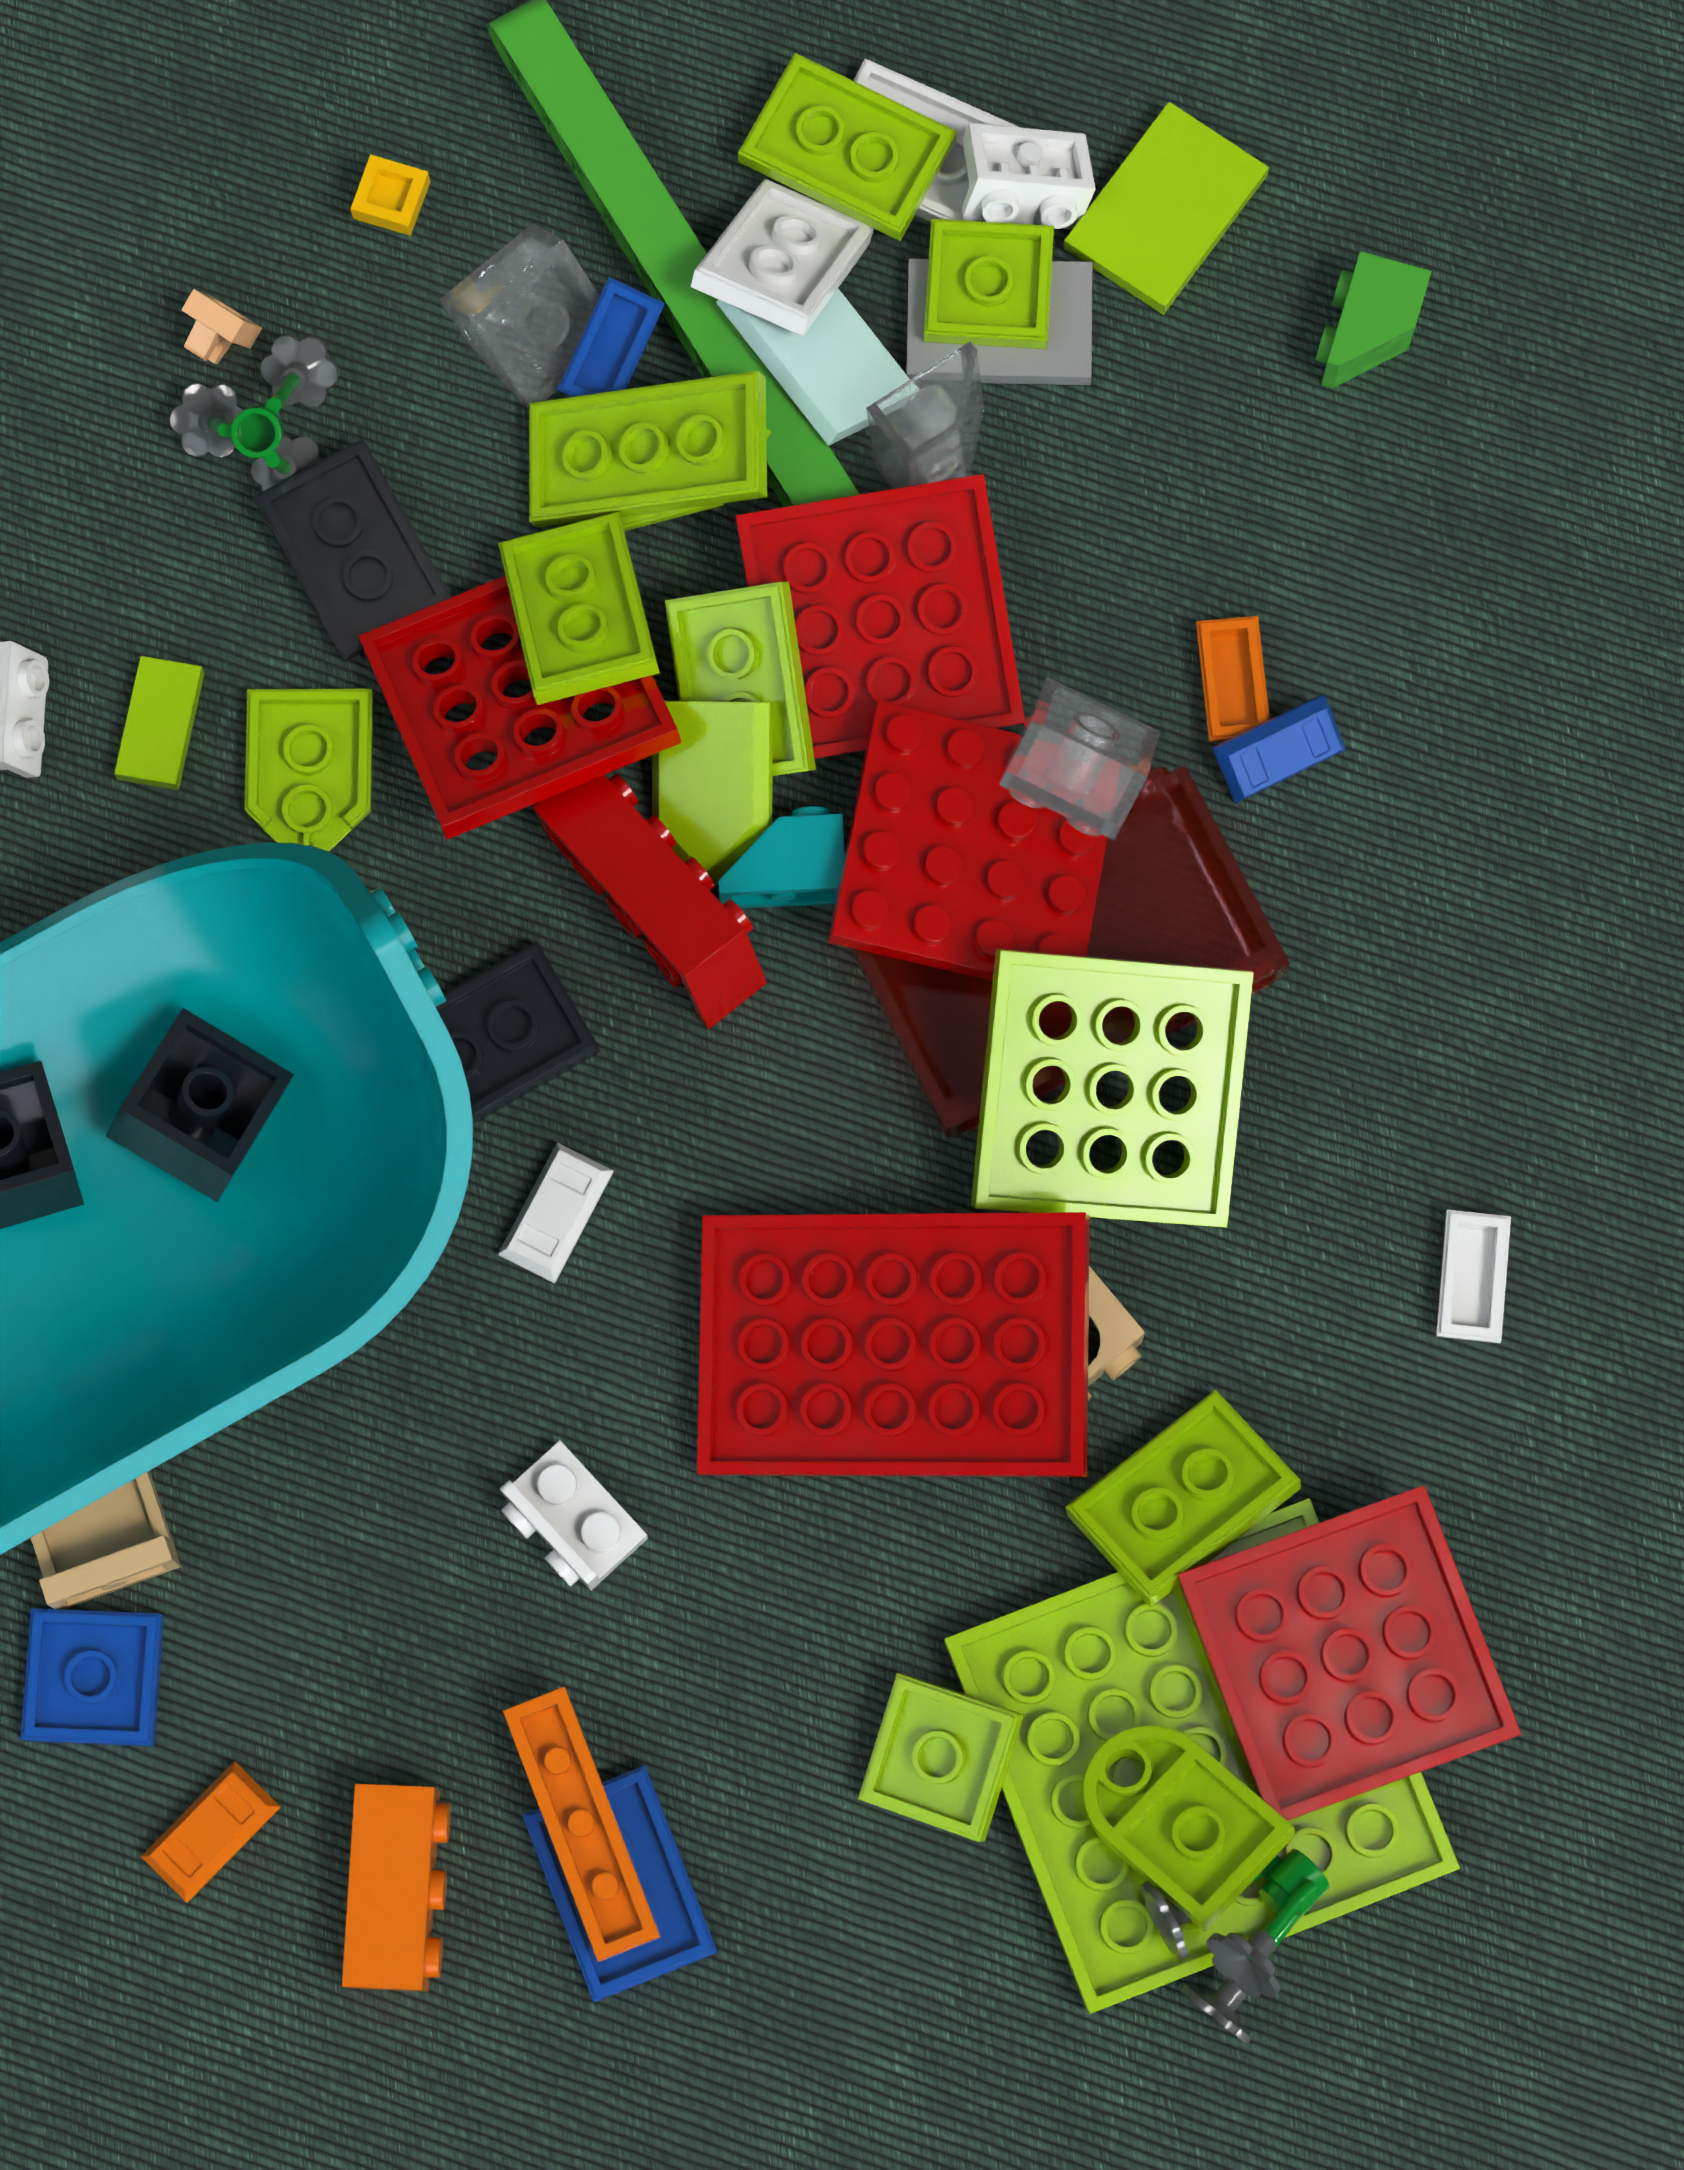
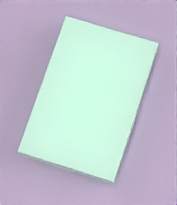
[716,289,921,446]

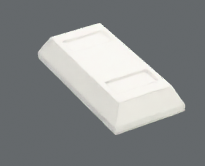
[498,1143,614,1284]
[1436,1210,1511,1344]

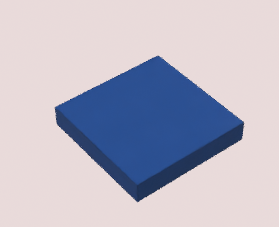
[20,1608,164,1747]

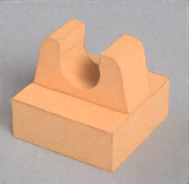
[181,289,262,364]

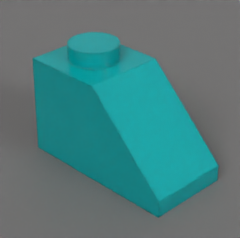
[718,806,845,909]

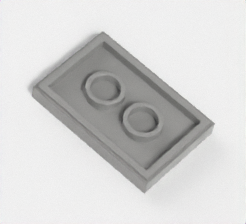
[907,259,1093,385]

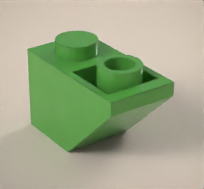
[1315,251,1432,388]

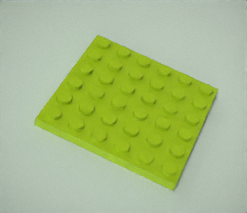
[944,1498,1460,2015]

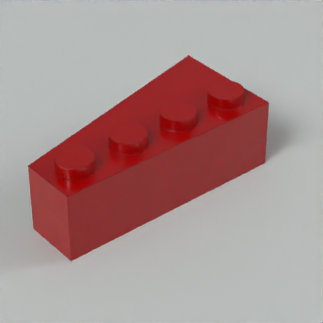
[533,773,767,1030]

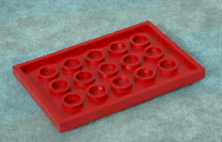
[697,1212,1090,1477]

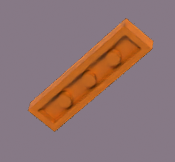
[503,1686,661,1962]

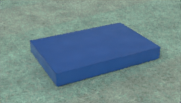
[522,1766,718,2003]

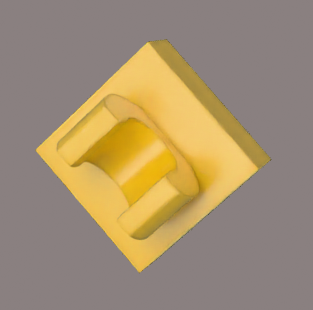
[350,154,431,236]

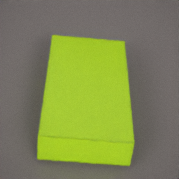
[114,656,205,791]

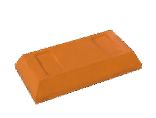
[1196,616,1270,742]
[141,1761,281,1903]

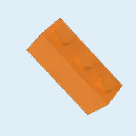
[342,1784,451,1992]

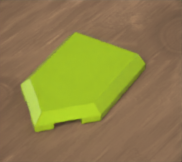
[244,689,373,852]
[652,701,773,891]

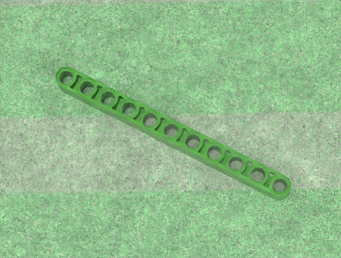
[487,0,860,507]

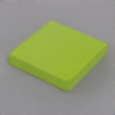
[924,219,1054,349]
[858,1672,1024,1842]

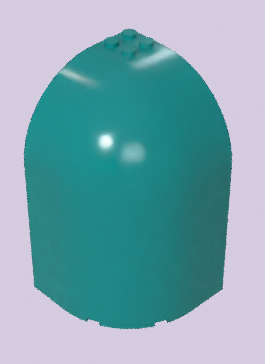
[0,842,473,1555]

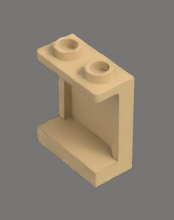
[31,1471,181,1610]

